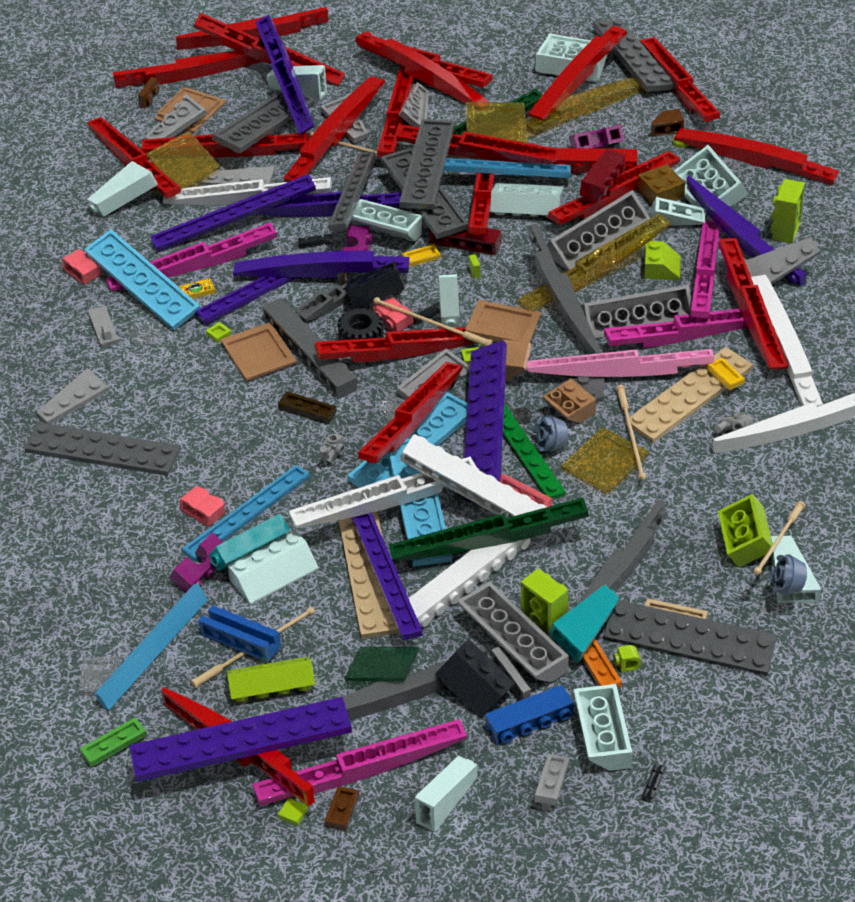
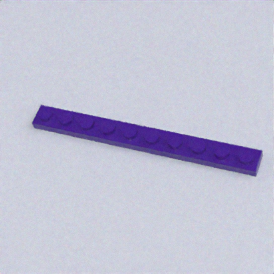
[150,174,316,252]
[351,512,423,641]

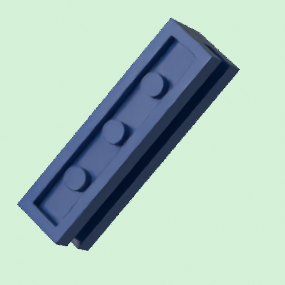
[198,605,282,662]
[485,685,574,745]

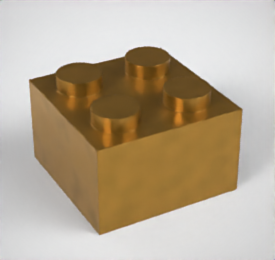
[637,165,685,204]

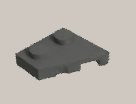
[571,376,605,403]

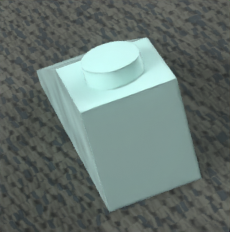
[649,197,706,226]
[439,274,460,328]

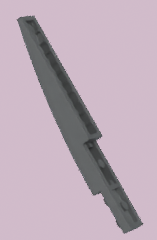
[529,224,601,354]
[576,500,666,606]
[343,645,487,721]

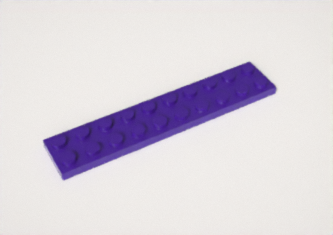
[462,340,507,501]
[129,696,352,782]

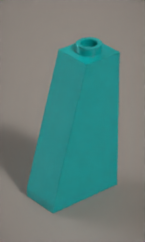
[209,513,290,572]
[549,585,619,663]

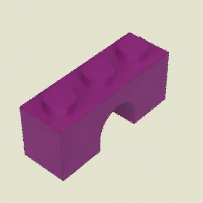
[569,124,625,148]
[342,225,373,251]
[169,532,224,592]

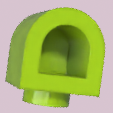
[613,645,642,673]

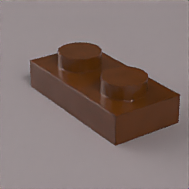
[138,77,160,109]
[324,786,359,831]

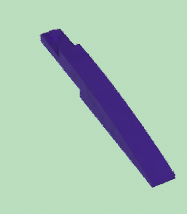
[255,14,315,135]
[686,176,806,287]
[256,191,402,217]
[233,251,410,278]

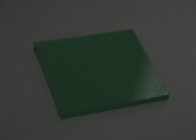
[344,647,419,682]

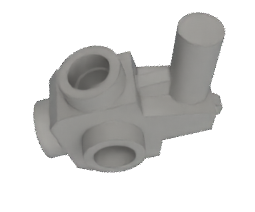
[714,413,755,433]
[320,434,345,465]

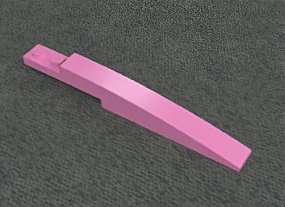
[527,349,714,377]

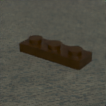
[278,391,337,424]

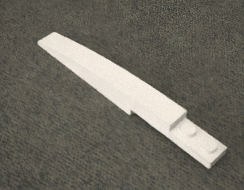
[163,177,332,205]
[751,275,823,407]
[713,393,855,454]
[289,457,476,528]

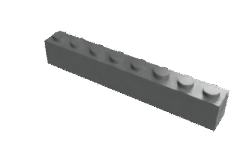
[262,298,358,399]

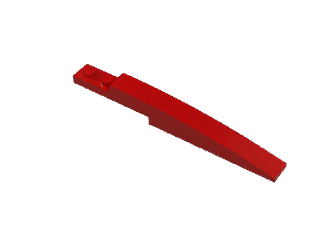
[175,7,329,50]
[194,13,345,86]
[529,26,626,121]
[355,32,490,111]
[640,37,720,122]
[356,40,493,88]
[113,50,263,88]
[377,66,414,157]
[283,76,385,182]
[87,117,181,199]
[396,125,561,163]
[674,128,839,185]
[141,133,308,157]
[548,151,681,225]
[468,159,495,235]
[718,238,788,370]
[314,327,475,363]
[358,361,463,464]
[161,688,315,807]

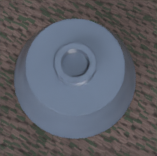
[533,415,568,453]
[770,554,807,595]

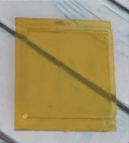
[465,102,527,143]
[147,131,220,190]
[561,427,649,494]

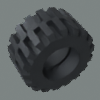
[337,308,384,340]

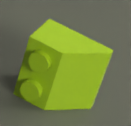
[645,241,680,280]

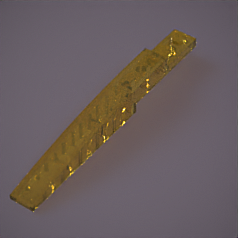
[524,77,645,134]
[518,213,670,311]

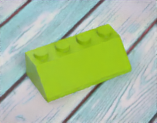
[226,656,315,702]

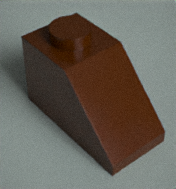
[651,109,684,137]

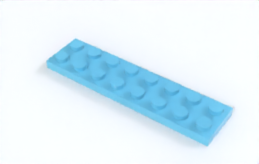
[84,229,200,331]
[347,392,468,488]
[388,437,452,567]

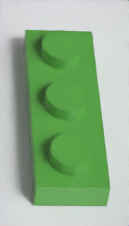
[80,718,147,768]

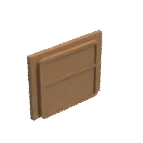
[154,87,226,133]
[465,300,541,343]
[221,322,297,381]

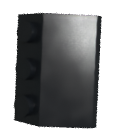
[346,261,405,309]
[435,639,515,718]

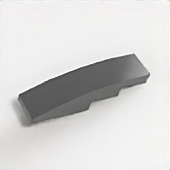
[295,283,351,321]

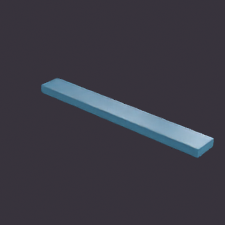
[444,158,570,178]
[182,465,310,562]
[94,584,208,710]

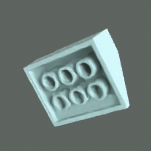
[535,34,608,82]
[674,145,748,214]
[491,183,564,218]

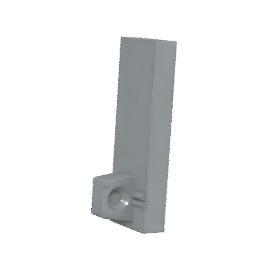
[88,306,119,348]
[492,647,531,700]
[534,754,570,811]

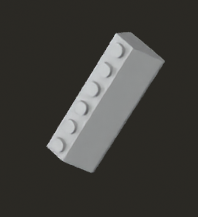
[547,190,651,271]
[581,284,692,338]
[457,582,569,682]

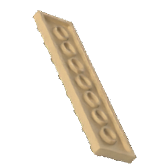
[625,347,754,443]
[338,511,399,639]

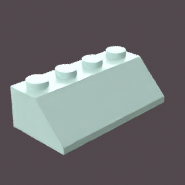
[350,199,423,241]
[227,530,319,605]
[574,684,632,771]

